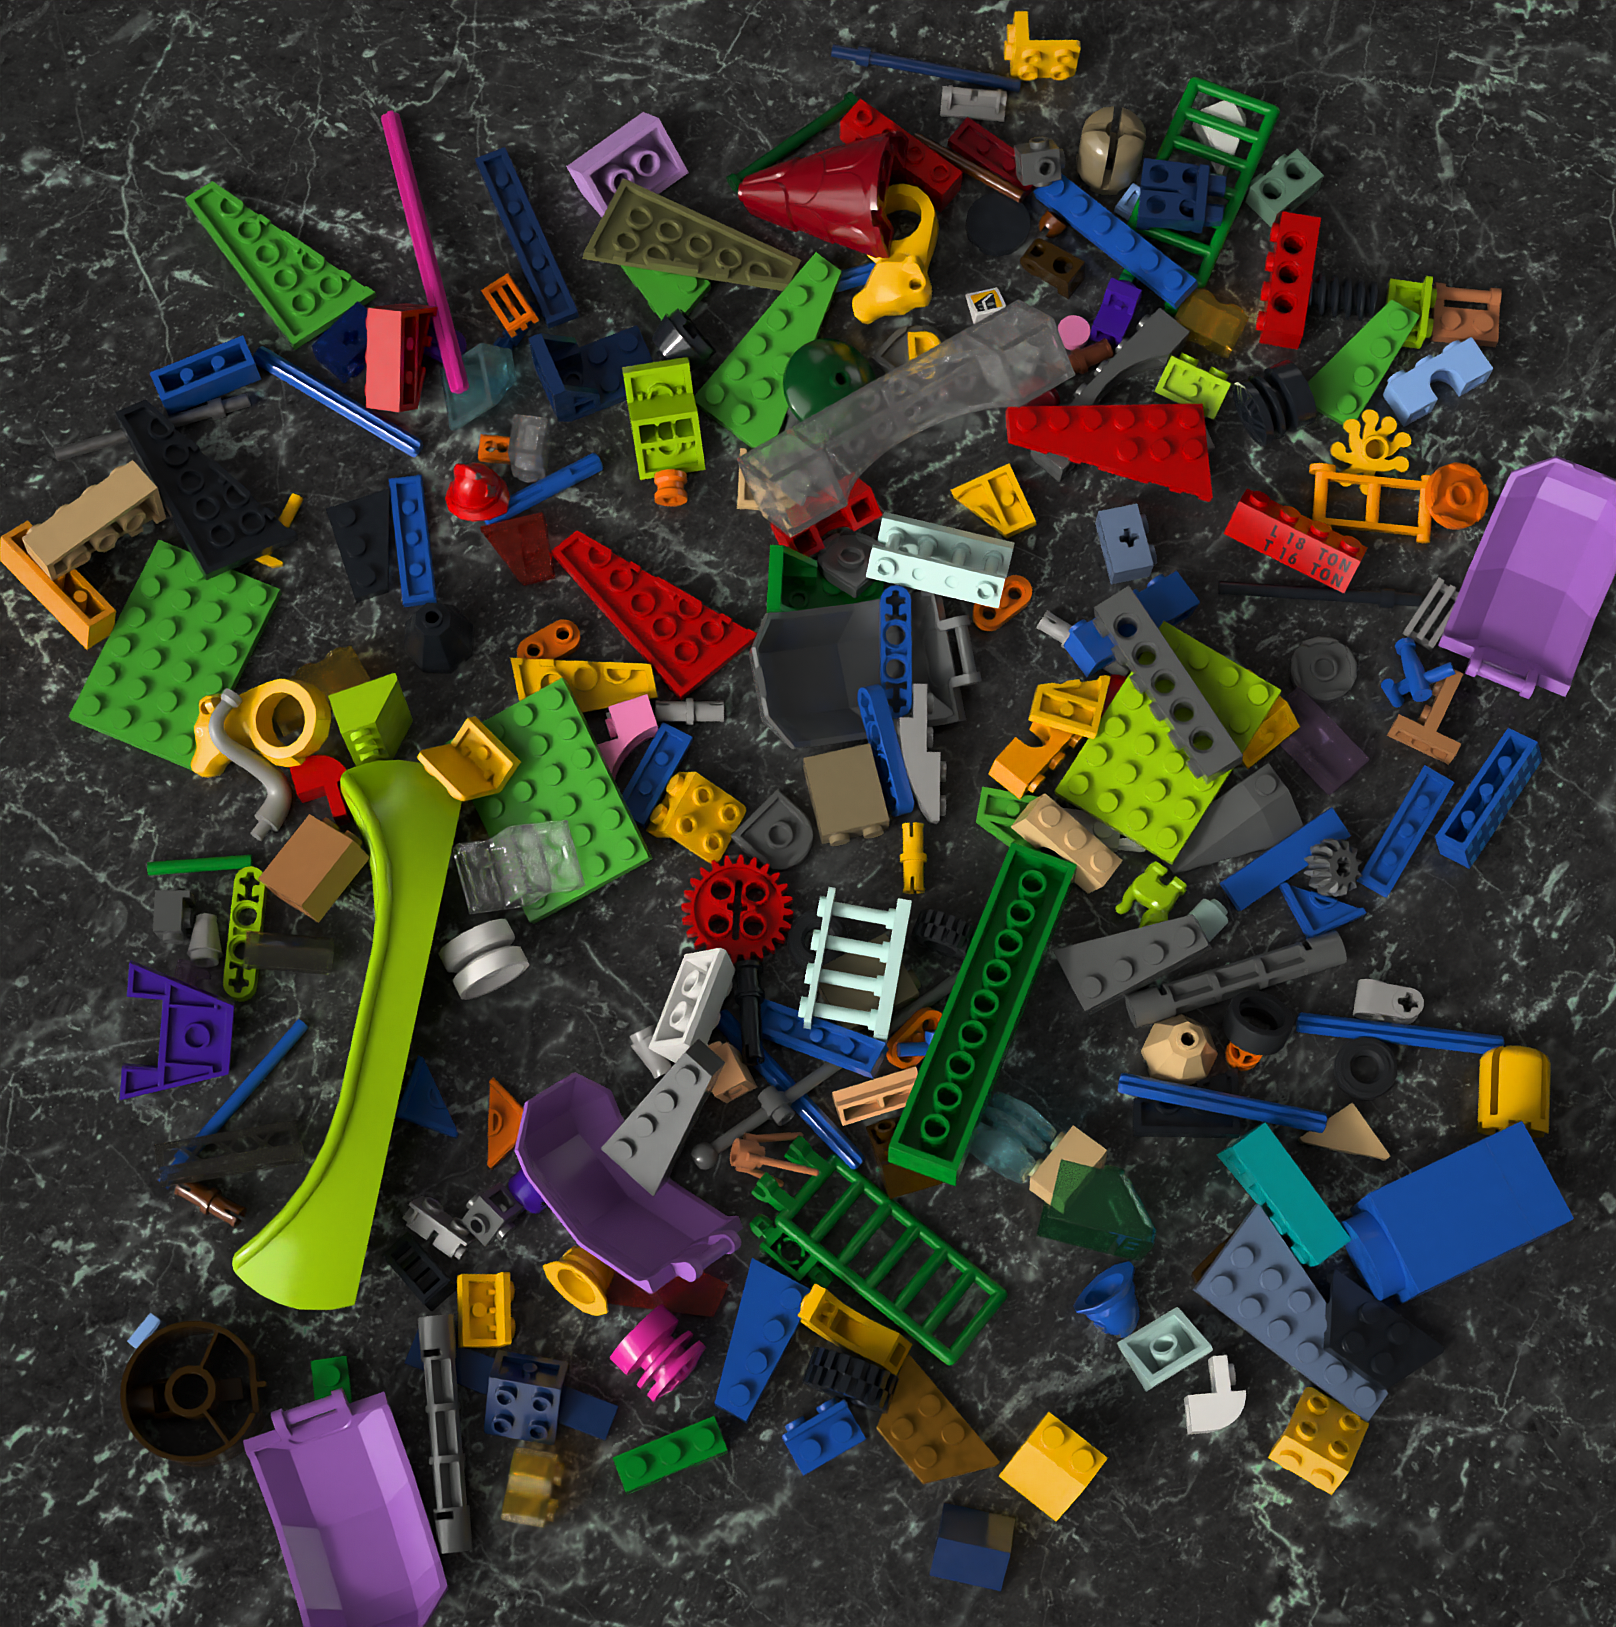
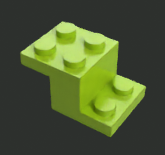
[622,357,706,480]

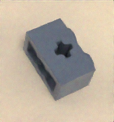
[1095,504,1157,584]

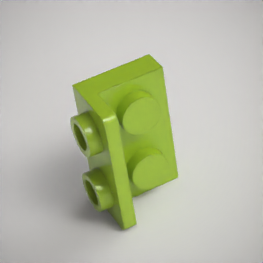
[1154,352,1233,420]

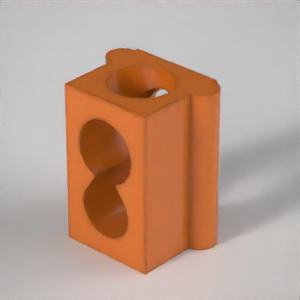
[478,434,515,465]

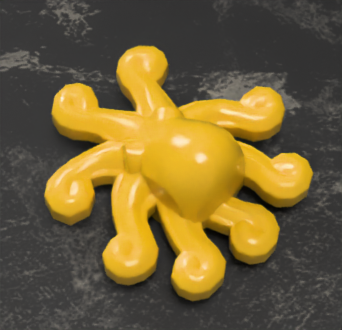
[1330,409,1411,495]

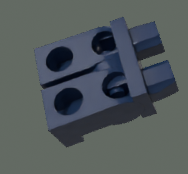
[1136,158,1227,233]

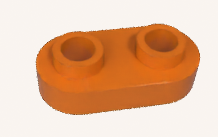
[972,575,1032,631]
[517,619,581,660]
[886,1007,942,1069]

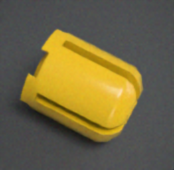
[1478,1046,1551,1138]

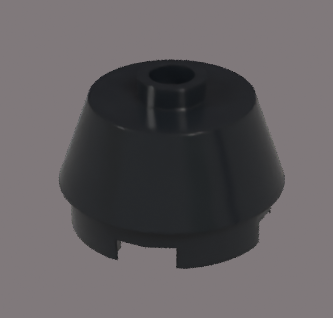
[652,308,716,371]

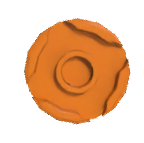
[1425,462,1489,530]

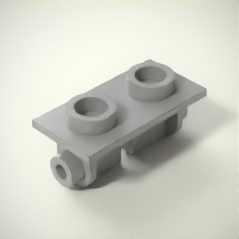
[940,85,1007,122]
[403,1196,477,1260]

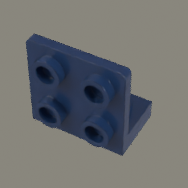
[484,1350,569,1445]

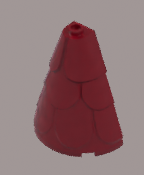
[738,131,909,258]

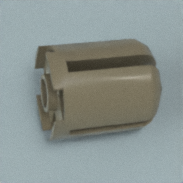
[1076,106,1146,195]

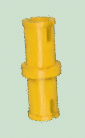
[900,822,927,894]

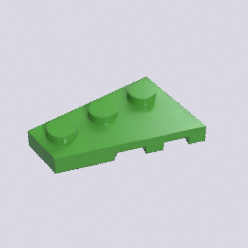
[620,265,711,321]

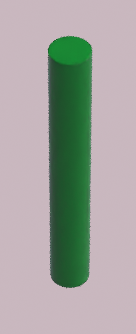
[147,854,253,876]

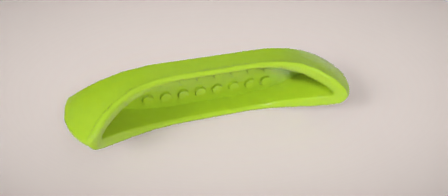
[232,760,462,1310]

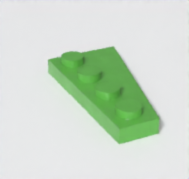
[1307,299,1420,425]

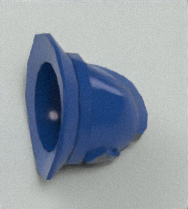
[1074,1261,1139,1338]

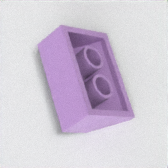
[566,112,689,217]

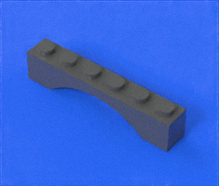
[1030,308,1190,482]

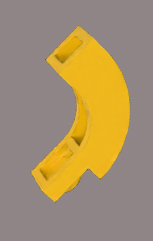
[798,1284,913,1375]

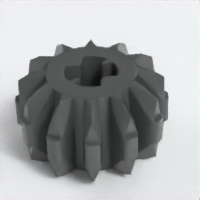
[1304,838,1363,896]

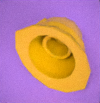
[543,1245,614,1316]

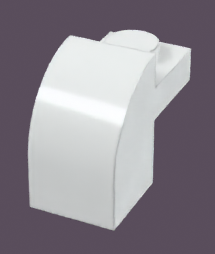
[1184,1355,1246,1434]

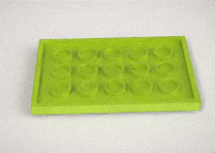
[1055,621,1282,865]

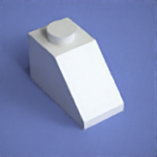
[1192,101,1246,176]

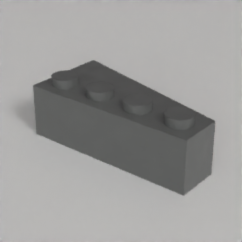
[1053,914,1213,1015]

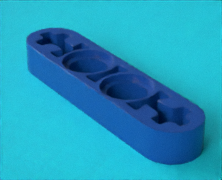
[879,585,912,719]
[857,684,914,817]

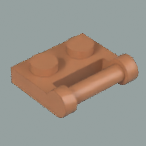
[1430,282,1502,347]

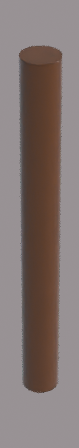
[914,132,1026,203]

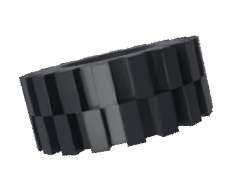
[802,1347,899,1414]

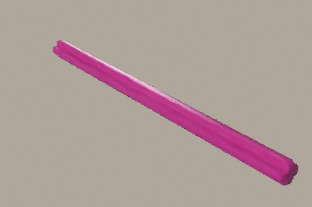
[381,110,469,394]

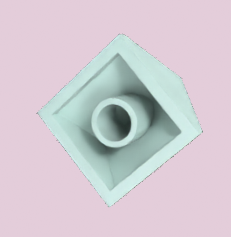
[1117,1307,1213,1392]

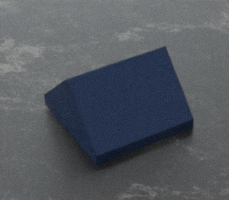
[929,1503,1015,1591]

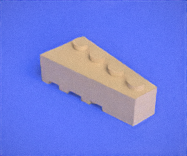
[22,460,166,581]

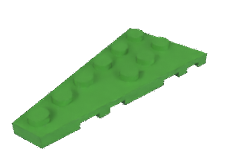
[185,181,377,350]

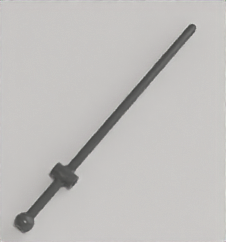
[691,969,960,1170]

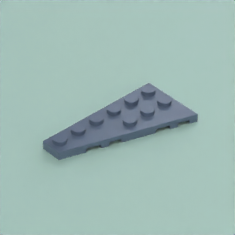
[1193,1204,1388,1423]

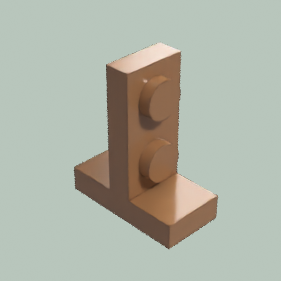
[1387,669,1463,765]

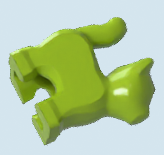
[1115,861,1187,928]

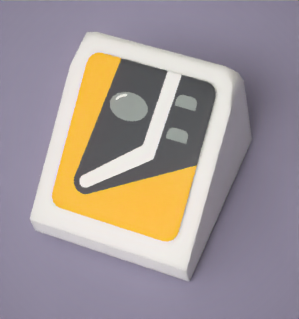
[966,287,1007,326]

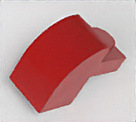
[289,755,351,826]

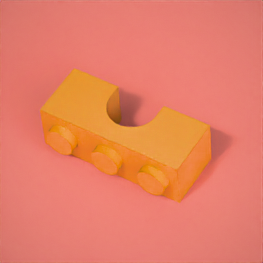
[988,722,1084,799]

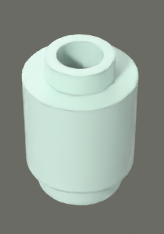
[1187,899,1228,942]

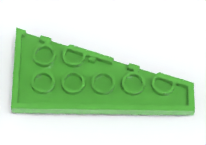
[694,252,842,462]

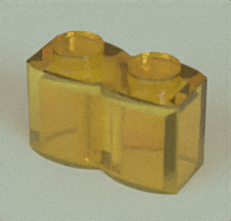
[1174,289,1249,359]
[501,1446,565,1528]

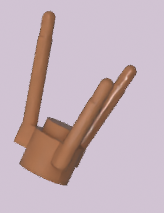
[730,1132,819,1187]

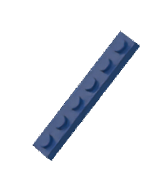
[1033,173,1198,309]

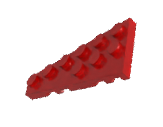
[1005,404,1213,502]
[551,530,757,701]

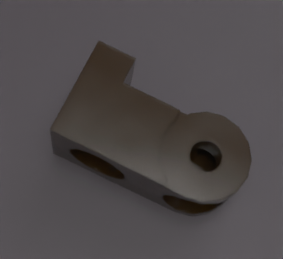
[1020,238,1085,300]

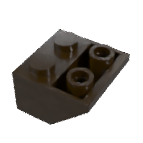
[866,1116,945,1199]

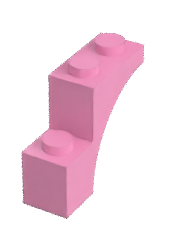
[598,694,658,780]

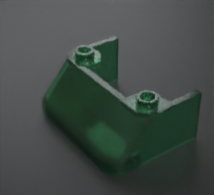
[1036,1159,1157,1261]

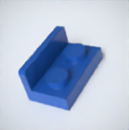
[782,1398,866,1476]

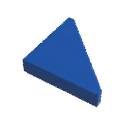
[1279,882,1367,939]
[395,1056,459,1139]

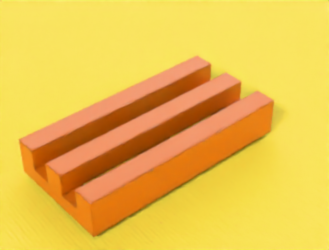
[481,273,539,338]

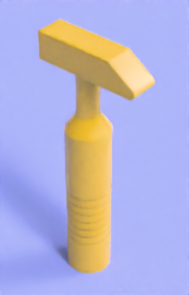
[254,493,304,568]

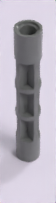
[1125,930,1347,1028]
[418,1314,473,1554]

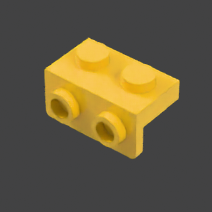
[457,1272,515,1348]

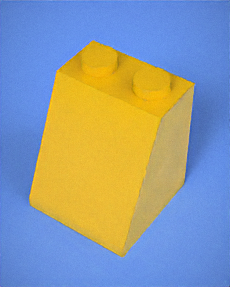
[999,1412,1108,1522]

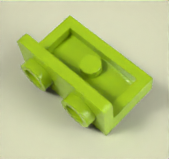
[1385,276,1437,349]

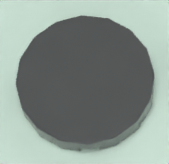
[1289,636,1357,703]

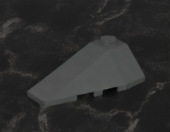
[1159,763,1304,876]

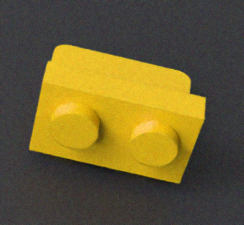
[1004,11,1081,81]
[417,716,521,801]
[646,772,746,864]
[1268,1387,1369,1495]

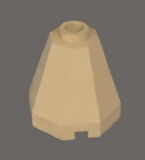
[1141,1014,1218,1085]

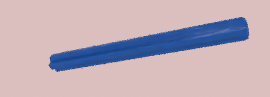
[253,346,423,457]
[716,1009,865,1169]
[1296,1012,1504,1054]
[1118,1073,1327,1133]

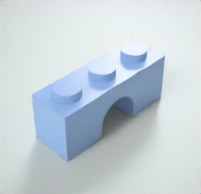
[1383,337,1493,427]

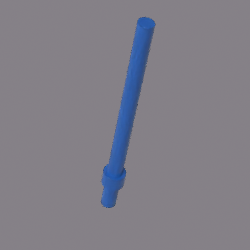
[158,1019,309,1189]

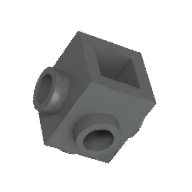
[1014,136,1065,187]
[460,1182,524,1246]

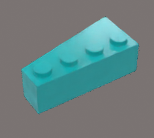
[1217,1122,1352,1268]

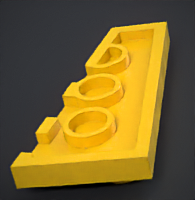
[510,658,658,713]

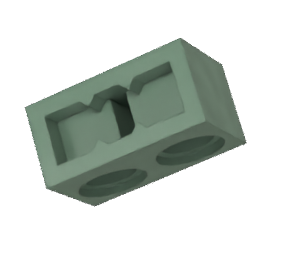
[1246,149,1324,227]

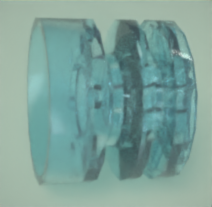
[969,1091,1057,1184]

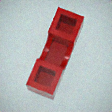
[770,475,882,557]

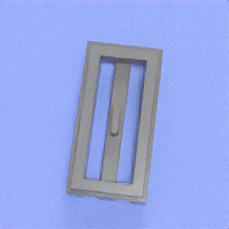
[1402,578,1459,651]

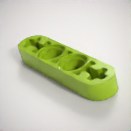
[223,866,268,1002]

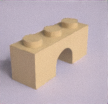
[1011,793,1123,893]

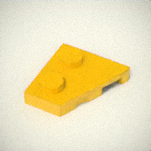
[951,464,1037,539]
[1028,675,1110,739]

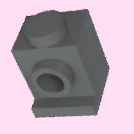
[153,890,196,944]

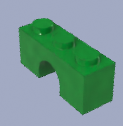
[613,1416,728,1495]

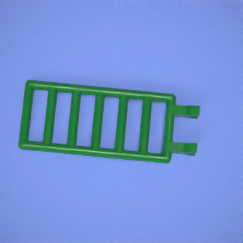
[1118,77,1280,318]
[751,1135,1008,1366]

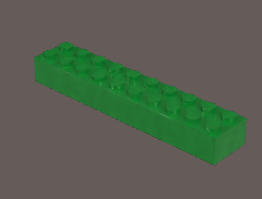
[888,842,1077,1186]

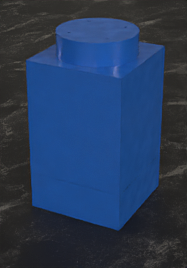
[1341,1121,1574,1305]

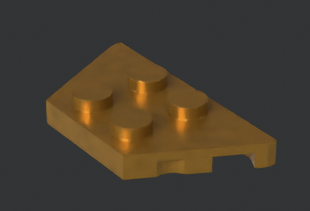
[876,1355,1000,1484]

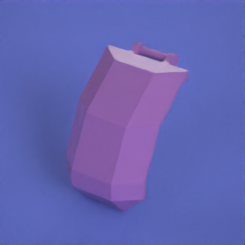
[1438,456,1616,699]
[515,1072,743,1293]
[243,1387,449,1627]

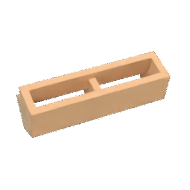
[832,1066,918,1126]

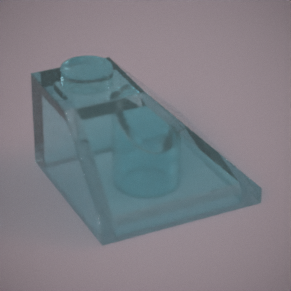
[439,343,517,431]

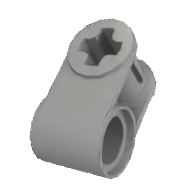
[1353,979,1424,1025]

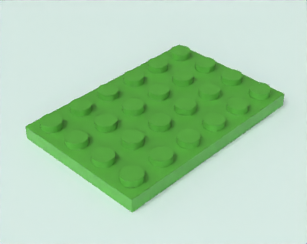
[69,540,282,770]
[445,678,653,924]

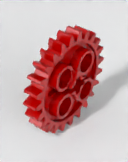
[681,855,793,965]

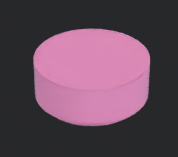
[1057,315,1090,350]

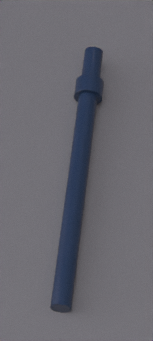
[831,44,1022,92]

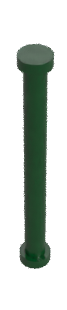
[726,91,858,193]

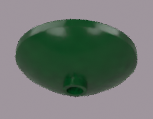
[783,338,878,436]

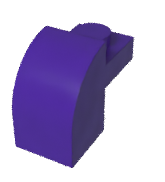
[1089,277,1142,350]

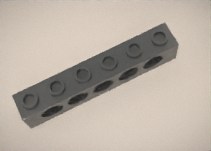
[1092,586,1243,784]

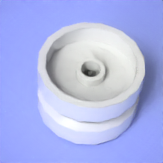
[438,919,529,1000]

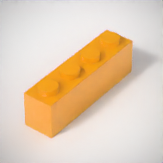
[0,520,116,650]

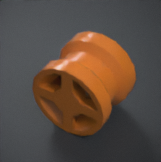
[654,469,688,506]
[1225,1041,1262,1071]

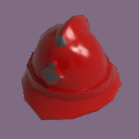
[445,462,510,522]

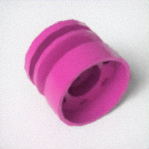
[610,1304,706,1402]

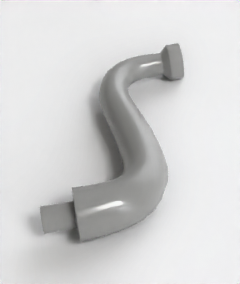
[208,688,292,841]

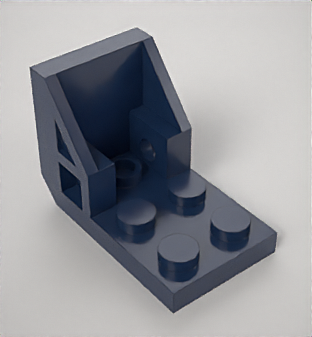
[528,325,653,422]

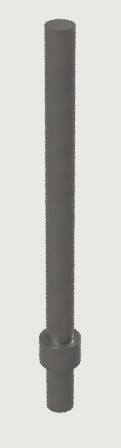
[54,393,251,461]

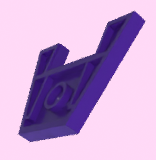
[119,960,235,1100]

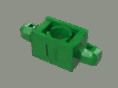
[749,1214,833,1289]

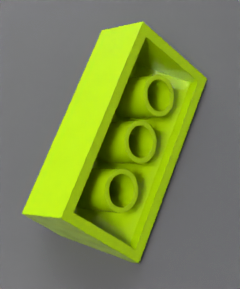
[328,673,413,766]

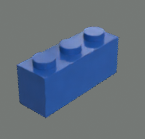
[150,335,261,416]

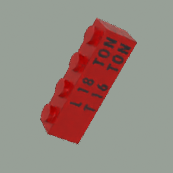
[1223,488,1368,593]

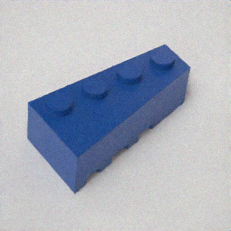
[714,1258,811,1424]

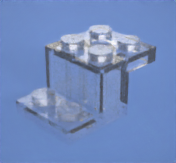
[452,820,585,914]

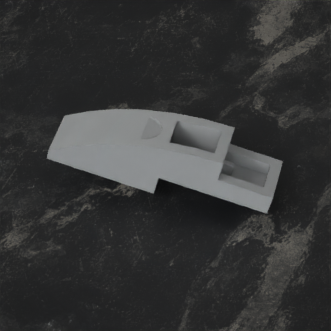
[897,684,947,824]

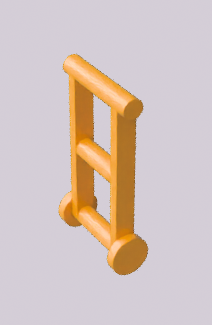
[1309,463,1432,543]

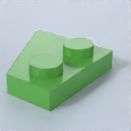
[976,787,1041,852]

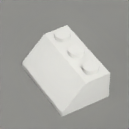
[649,948,735,1063]

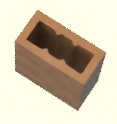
[258,814,370,923]

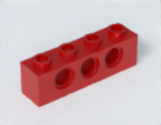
[840,98,963,212]
[1255,211,1321,350]

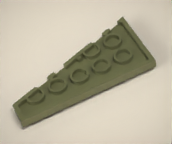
[582,178,801,291]

